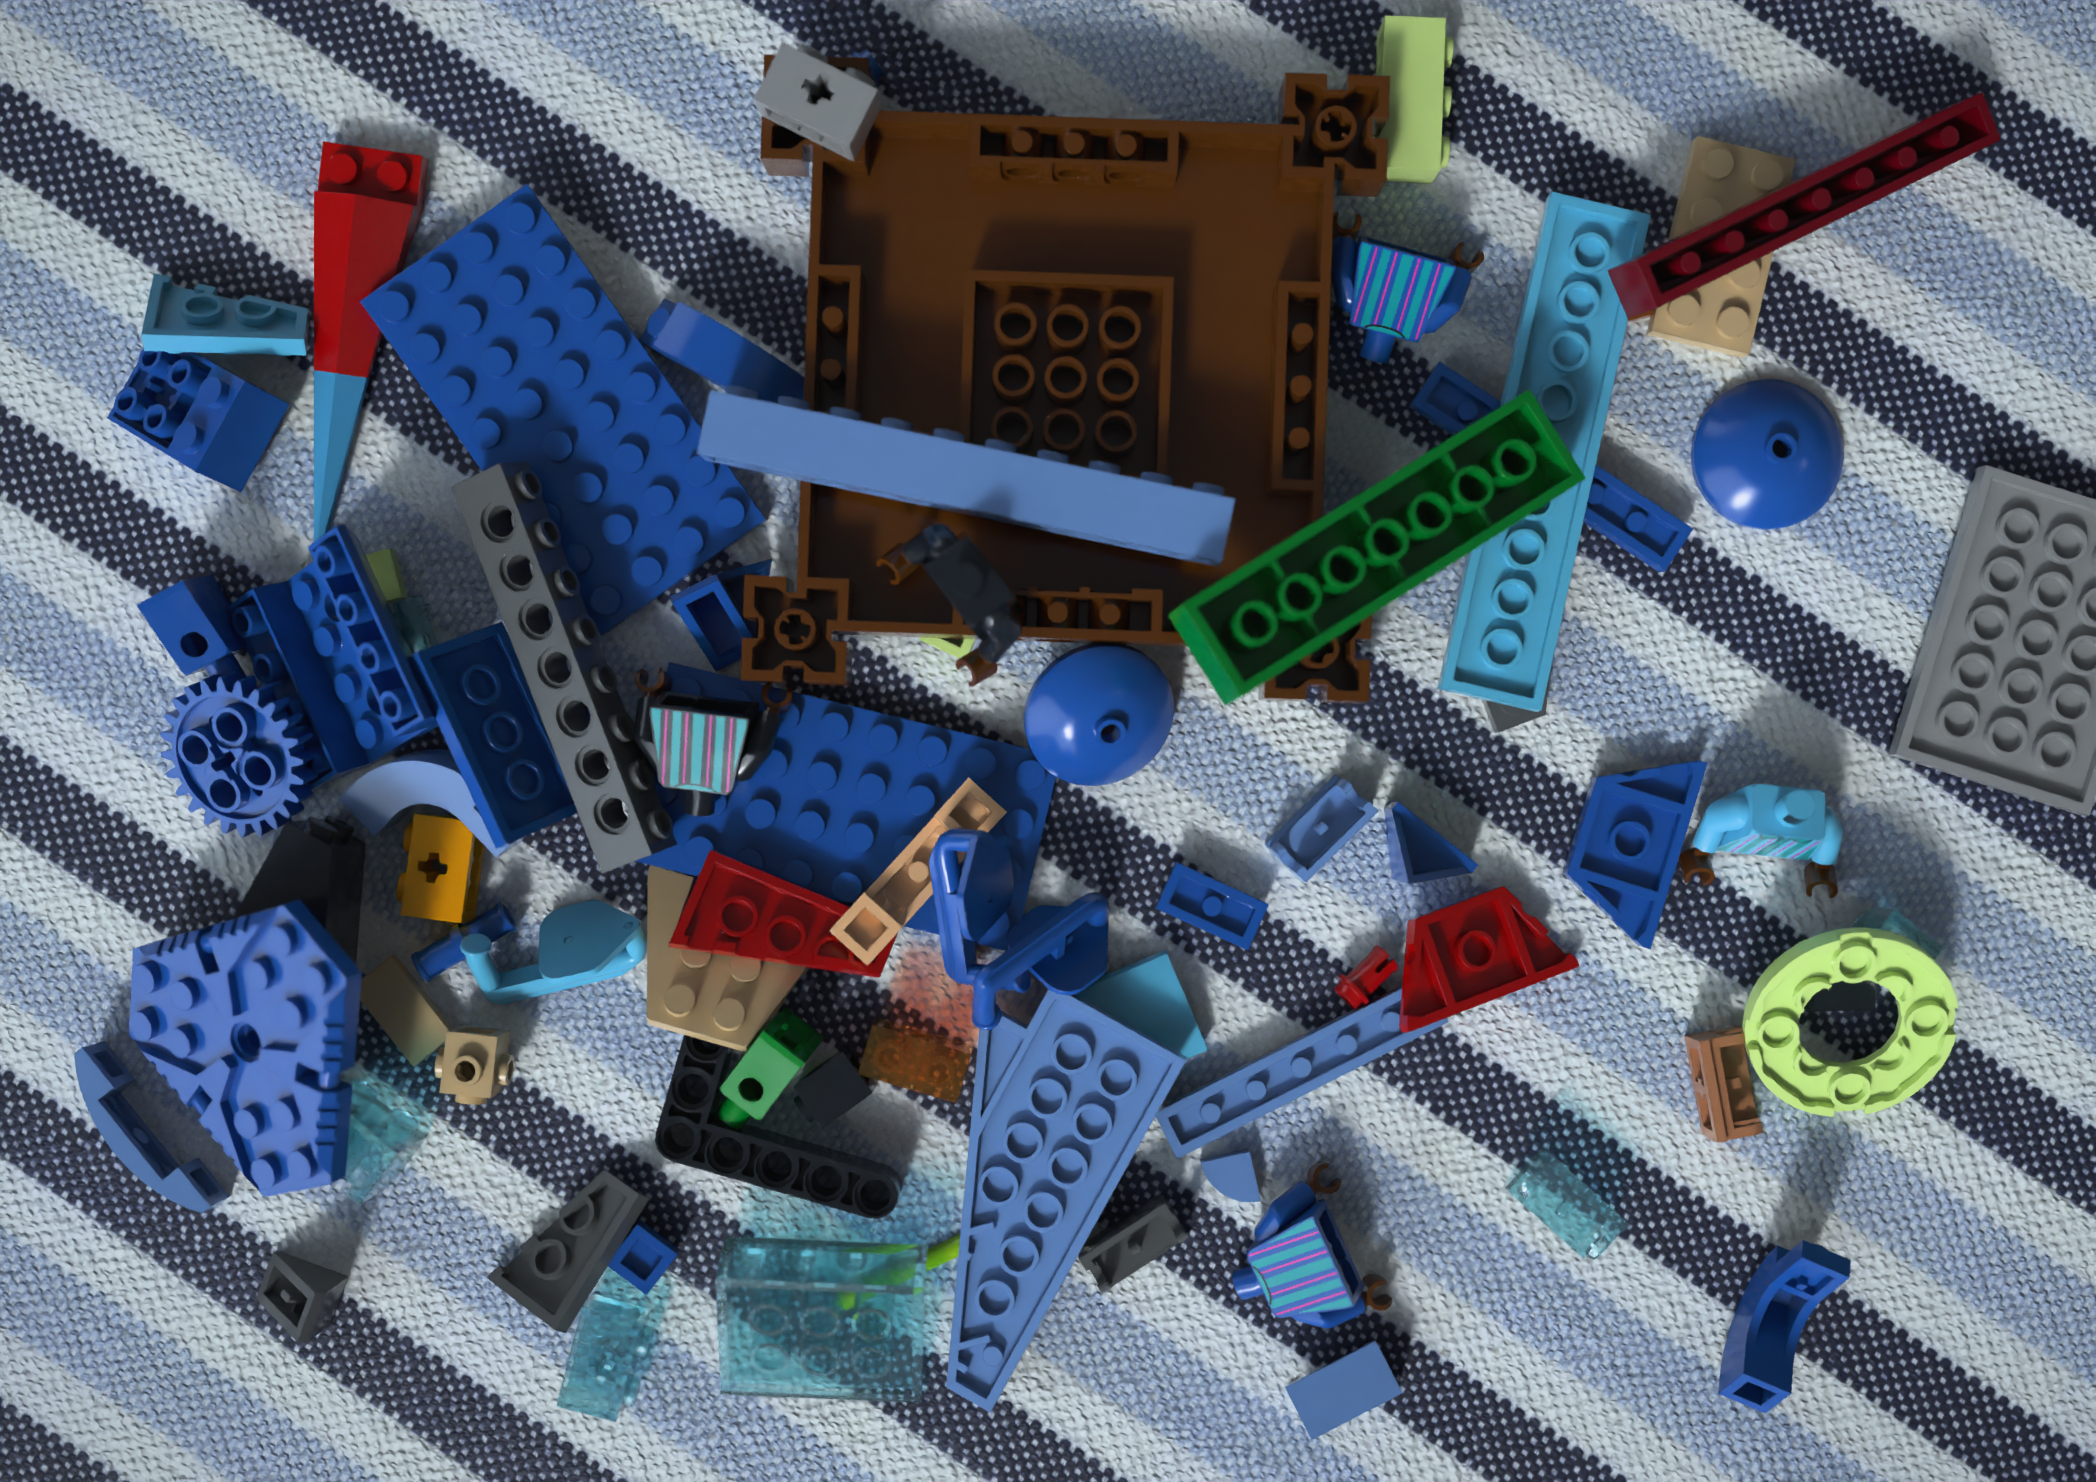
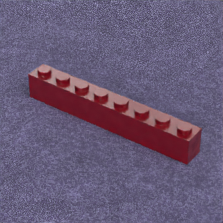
[1607,92,2001,318]

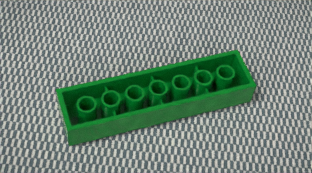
[1168,389,1586,706]

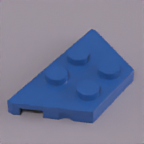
[1563,760,1708,949]

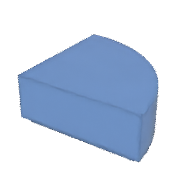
[1199,1149,1261,1202]

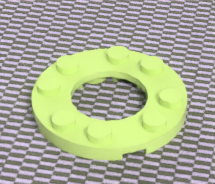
[1742,928,1958,1117]

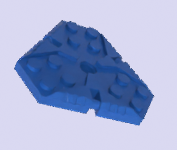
[129,900,362,1197]

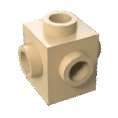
[435,1025,514,1105]

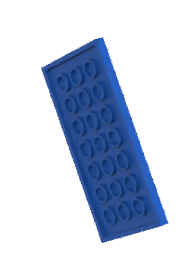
[360,184,767,636]
[636,662,1056,951]

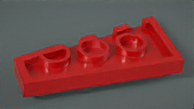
[669,850,898,978]

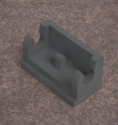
[1078,1192,1190,1294]

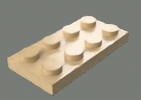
[1646,136,1795,358]

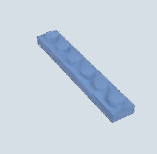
[1156,985,1449,1159]

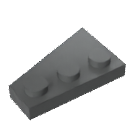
[486,1170,650,1333]

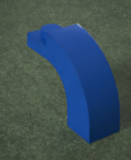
[639,298,804,404]
[1718,1240,1851,1413]

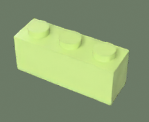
[1373,15,1453,184]

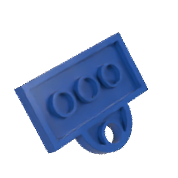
[407,622,590,849]

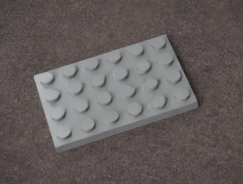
[1888,465,2096,816]

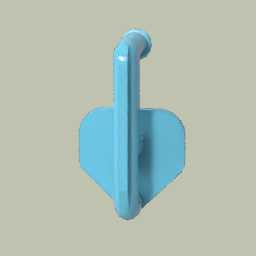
[460,899,647,1004]

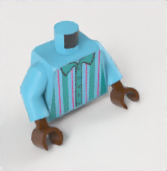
[1678,784,1843,898]

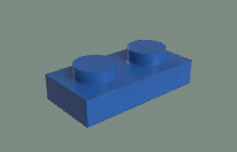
[1155,861,1269,950]

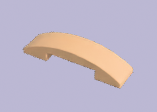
[829,778,1006,966]

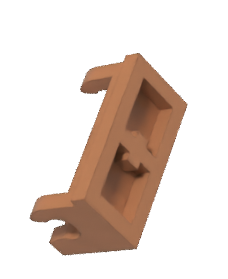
[1684,1026,1763,1143]

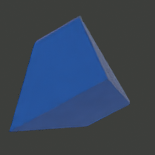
[670,559,772,672]
[1384,801,1478,884]

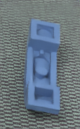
[74,1041,230,1213]

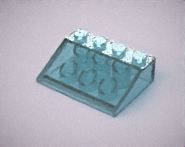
[715,1236,928,1403]

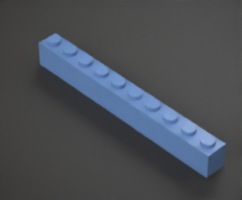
[697,386,1235,567]

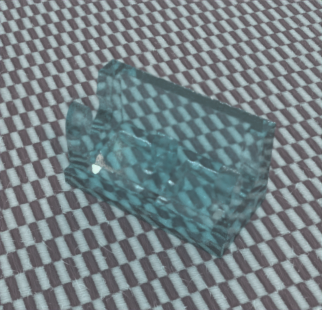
[1505,1147,1630,1260]

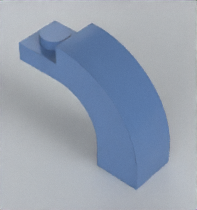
[338,749,526,858]

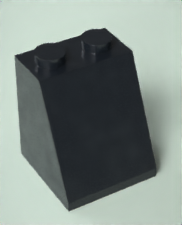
[233,816,366,964]

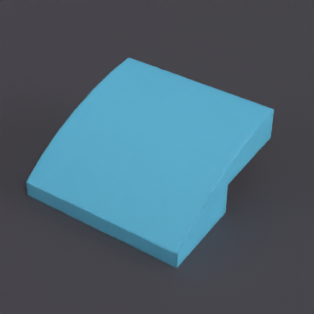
[1076,950,1208,1059]

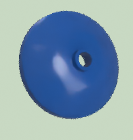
[1691,379,1844,530]
[1024,642,1174,786]

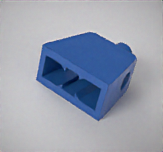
[136,574,247,679]

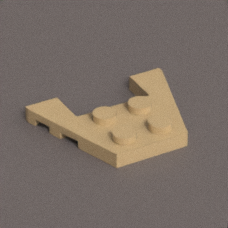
[647,865,810,1053]

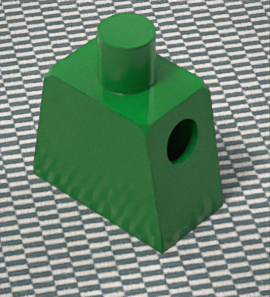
[717,1007,825,1129]

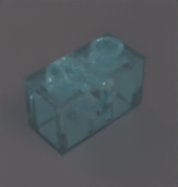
[556,1294,655,1422]

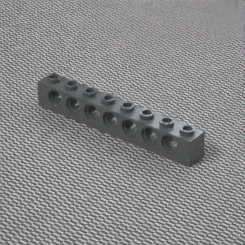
[451,462,677,874]

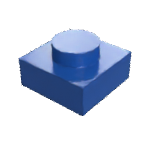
[608,1220,680,1295]

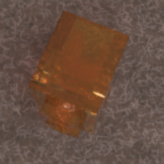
[858,1018,973,1103]

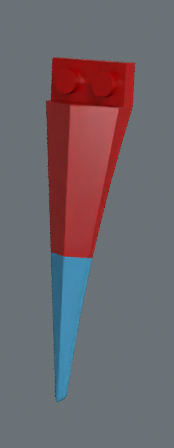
[314,141,429,542]

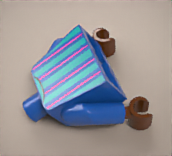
[1331,211,1484,364]
[1232,1162,1392,1329]

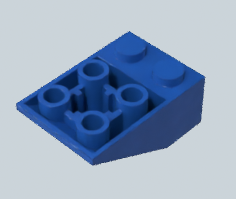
[107,348,290,492]

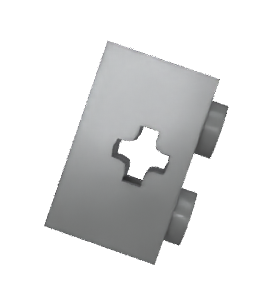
[754,42,882,161]

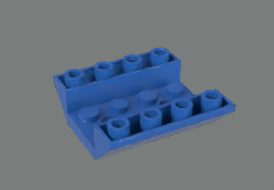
[227,524,439,790]

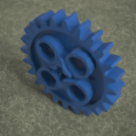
[160,672,318,837]

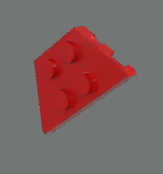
[1399,886,1580,1033]

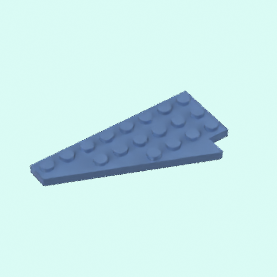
[946,989,1187,1413]

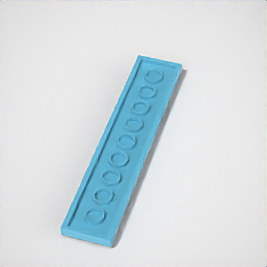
[1437,192,1651,712]

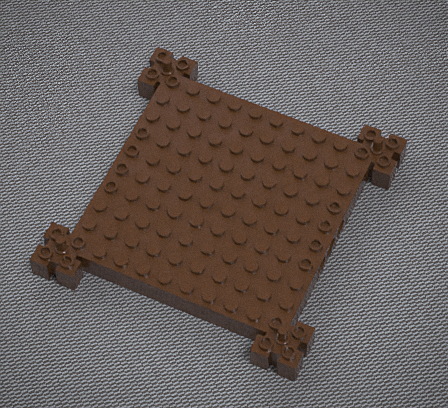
[741,54,1390,704]

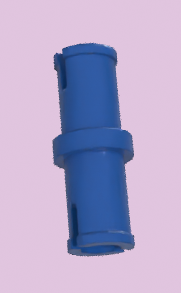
[411,902,517,982]

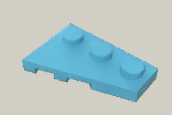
[141,273,310,357]

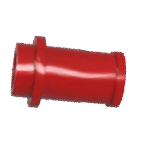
[1334,945,1399,1009]

